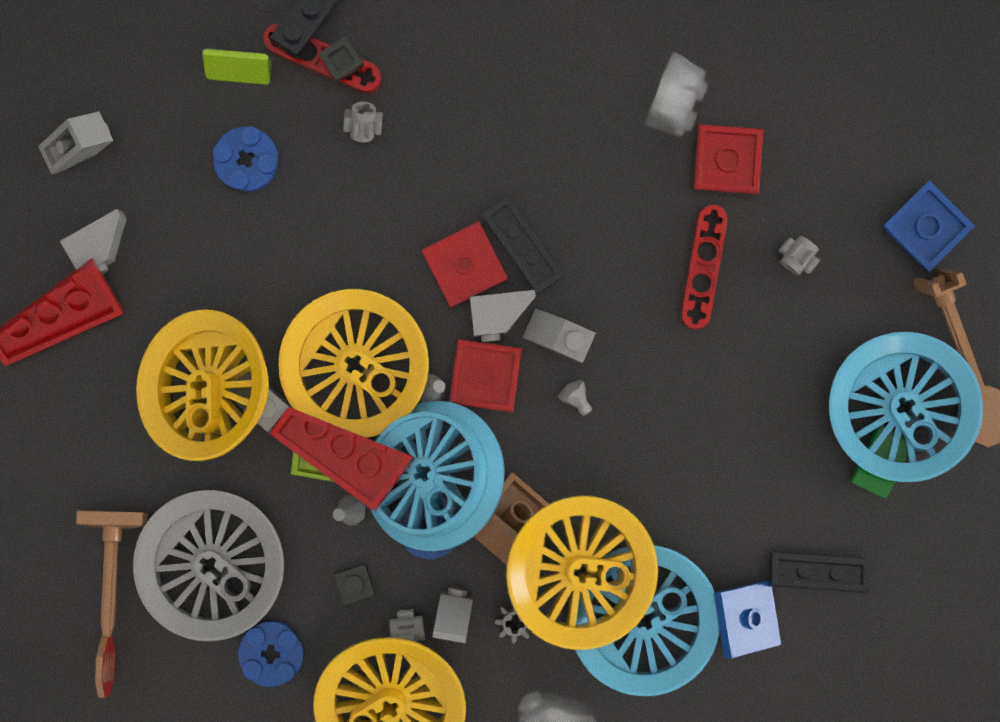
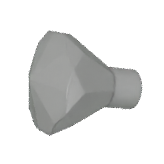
[420,374,446,402]
[558,379,592,416]
[333,495,365,526]

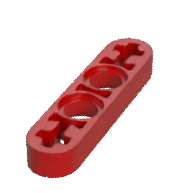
[263,24,382,94]
[680,205,728,330]

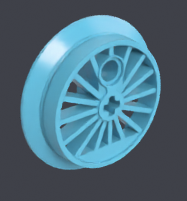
[829,332,983,482]
[371,401,504,551]
[576,545,720,696]

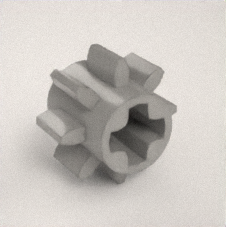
[343,102,383,142]
[779,235,820,276]
[495,606,529,644]
[390,609,425,643]

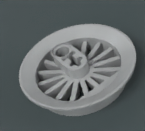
[133,490,284,641]

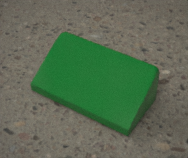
[849,425,908,499]

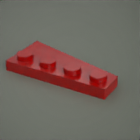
[0,258,123,366]
[269,407,414,511]

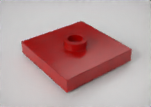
[693,124,763,195]
[422,221,508,308]
[449,339,522,412]

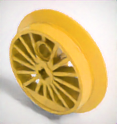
[278,289,429,438]
[136,310,269,461]
[506,496,658,650]
[313,638,466,722]

